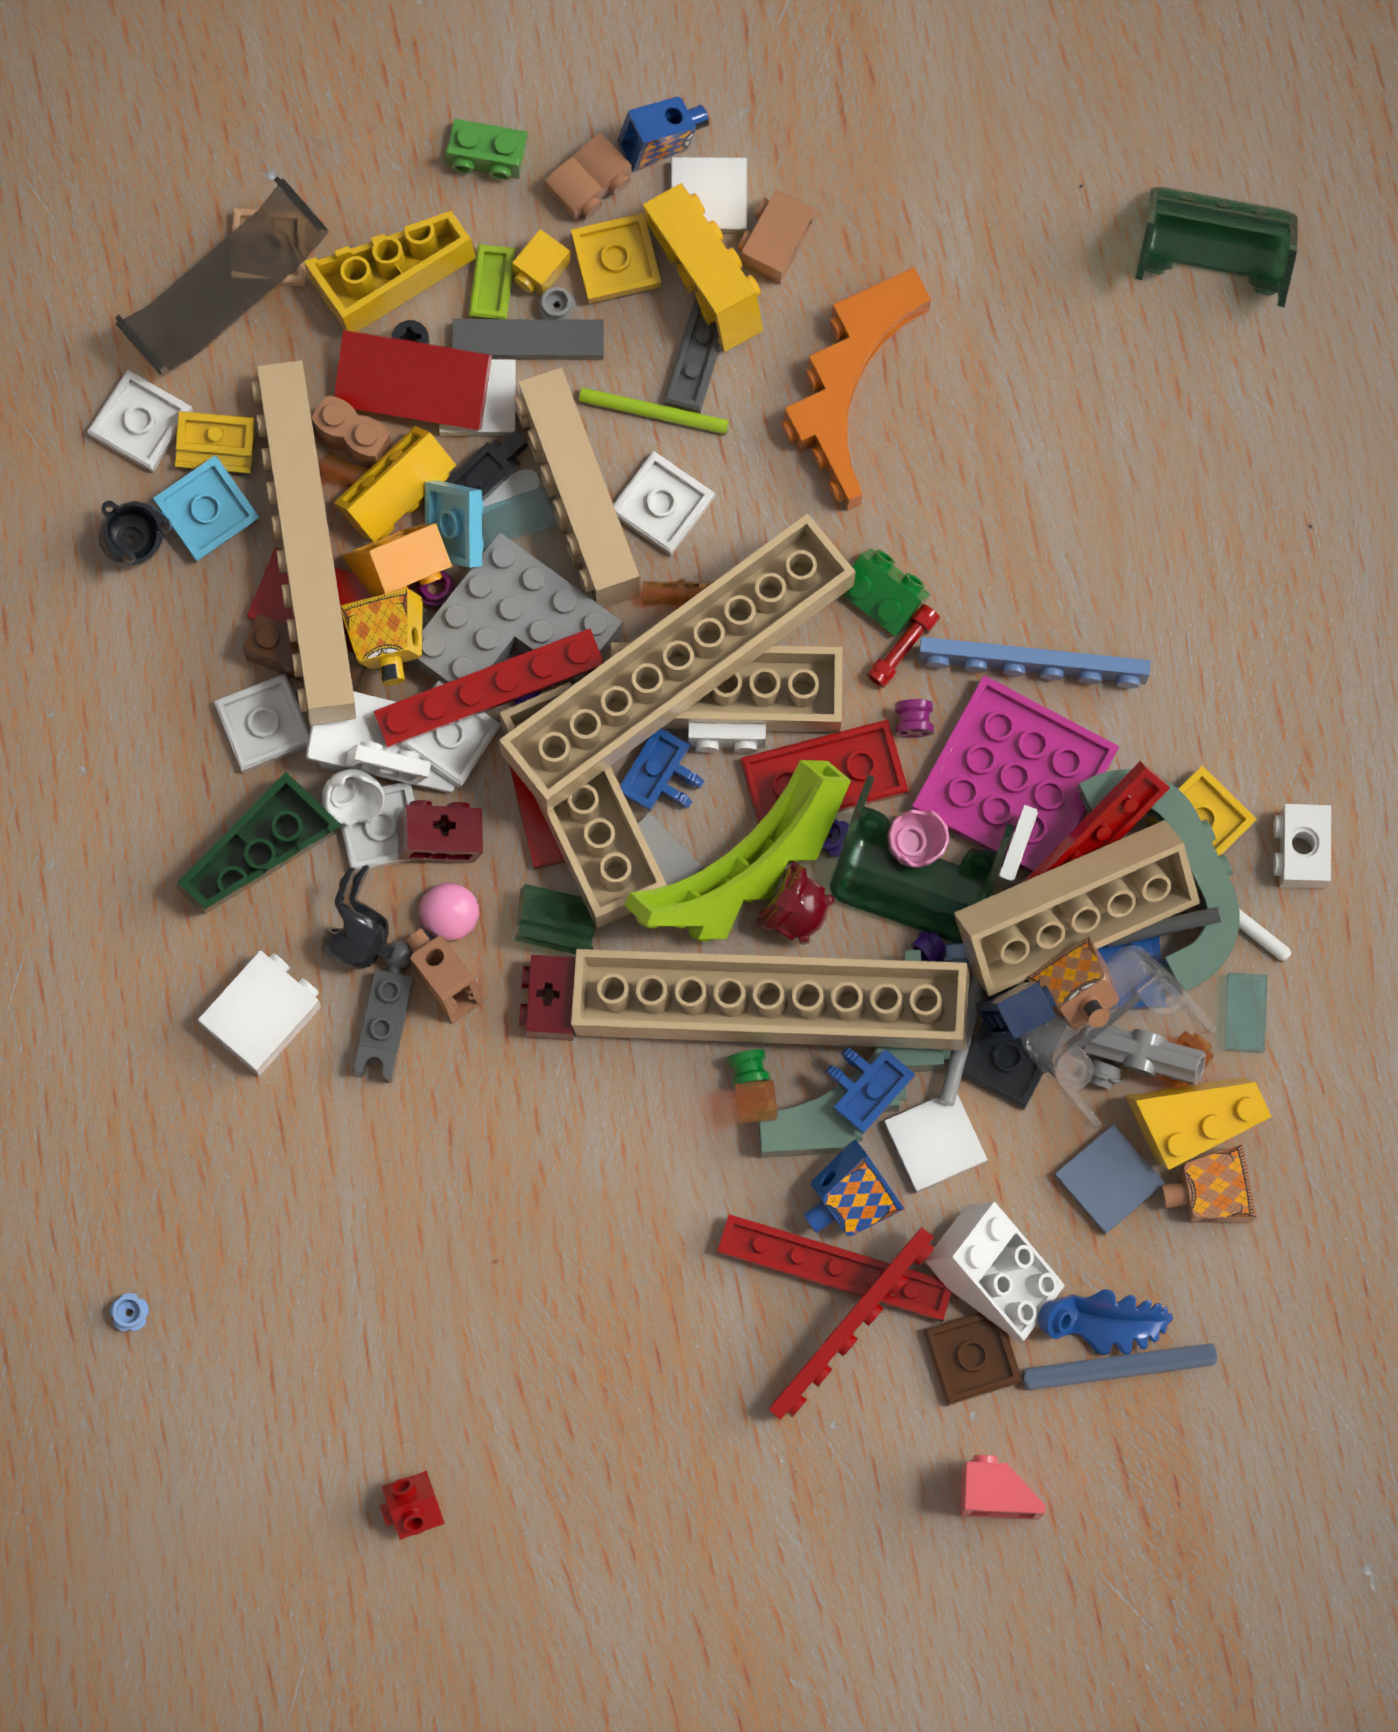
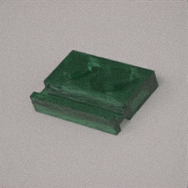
[515,884,595,955]

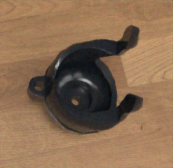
[99,500,172,568]
[321,865,395,969]

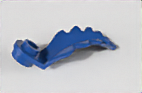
[1038,1289,1173,1355]

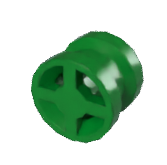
[727,1049,771,1089]

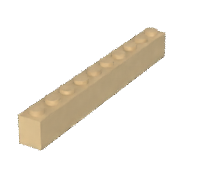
[251,360,356,725]

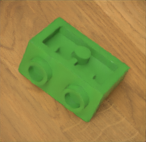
[445,118,528,180]

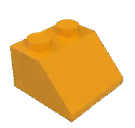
[342,523,452,596]

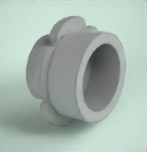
[538,287,576,319]
[1085,1058,1123,1089]

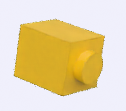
[512,229,570,296]

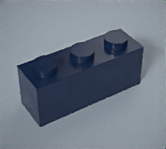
[975,982,1056,1039]

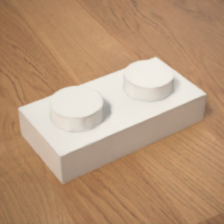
[688,723,766,753]

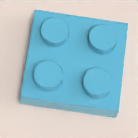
[152,455,260,562]
[425,480,484,568]

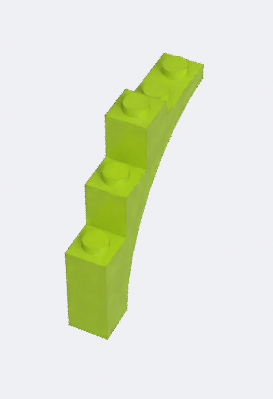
[624,760,851,942]

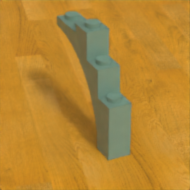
[758,950,950,1158]

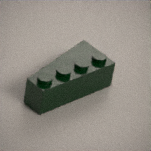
[177,772,342,914]

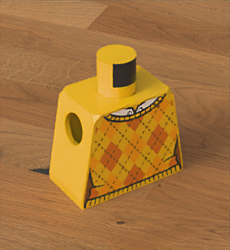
[340,588,422,686]

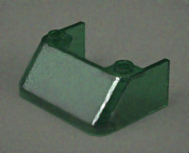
[1135,187,1298,307]
[830,775,1015,943]

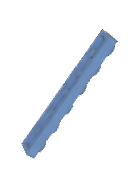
[918,637,1151,688]

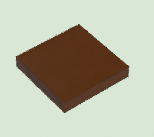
[923,1312,1023,1406]

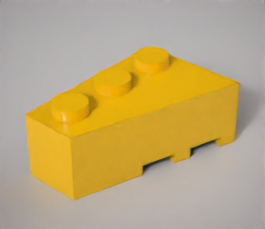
[1125,1077,1272,1170]

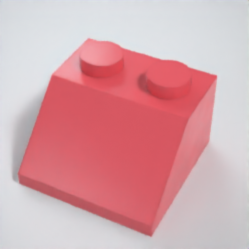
[960,1455,1046,1520]

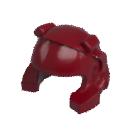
[753,861,835,945]

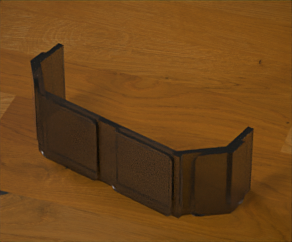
[115,176,329,377]

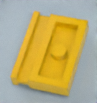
[175,411,256,473]

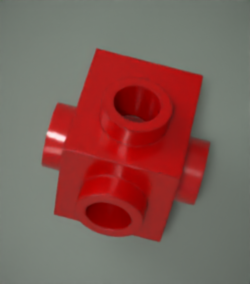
[379,1471,445,1540]

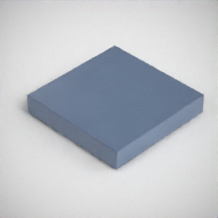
[1054,1124,1165,1235]

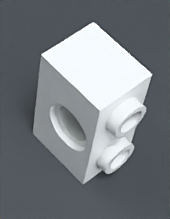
[1273,804,1331,889]

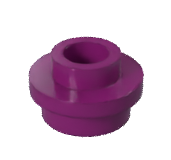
[416,570,455,607]

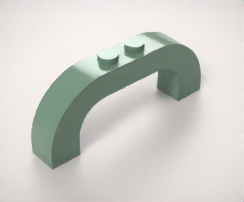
[1076,769,1240,996]

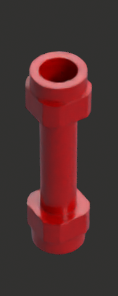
[866,604,940,689]

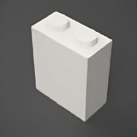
[198,950,321,1076]

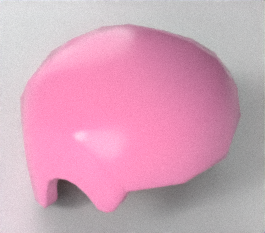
[887,809,949,868]
[417,882,479,941]

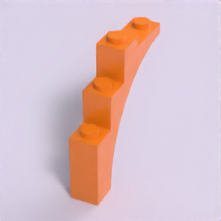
[781,267,931,511]

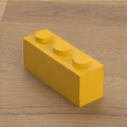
[334,426,456,543]

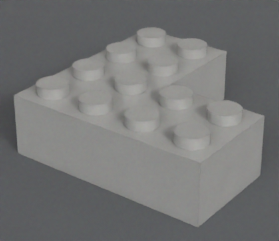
[409,532,623,686]

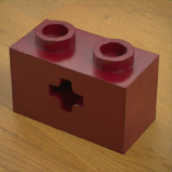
[398,800,483,863]
[519,955,576,1041]

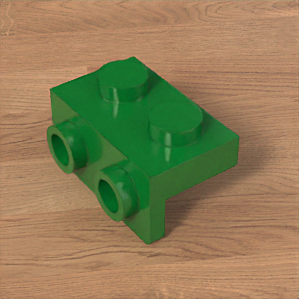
[842,549,930,636]

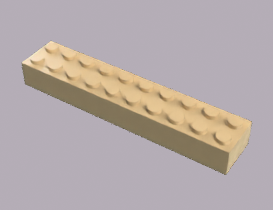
[499,513,856,812]
[571,949,969,1050]

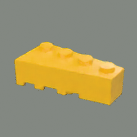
[643,183,764,352]
[303,211,476,332]

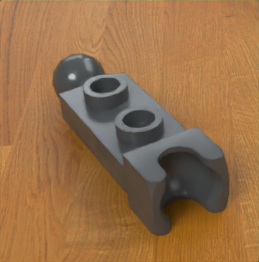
[353,941,414,1083]

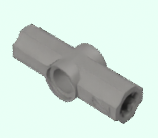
[1084,1024,1206,1085]

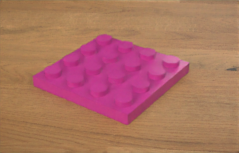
[911,675,1120,873]

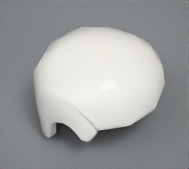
[322,769,386,828]

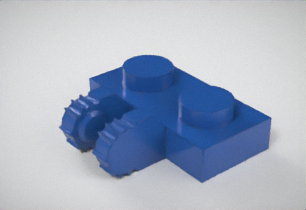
[620,728,705,813]
[825,1047,915,1135]

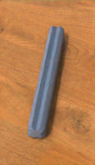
[1023,1343,1217,1390]

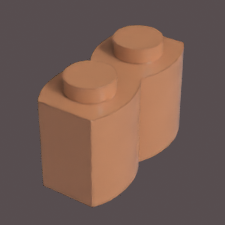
[545,133,632,221]
[311,396,392,469]

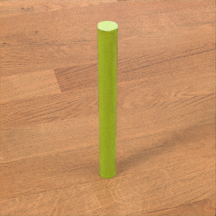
[579,387,729,435]

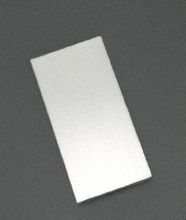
[996,805,1038,889]

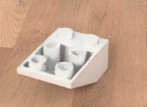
[925,1201,1065,1342]

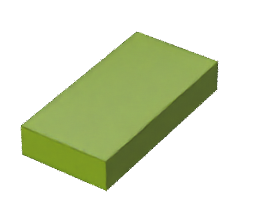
[469,244,516,319]

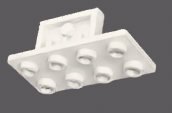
[306,691,455,793]

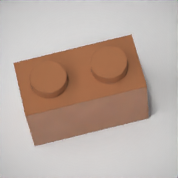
[738,189,816,285]

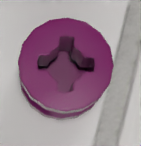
[895,699,934,738]

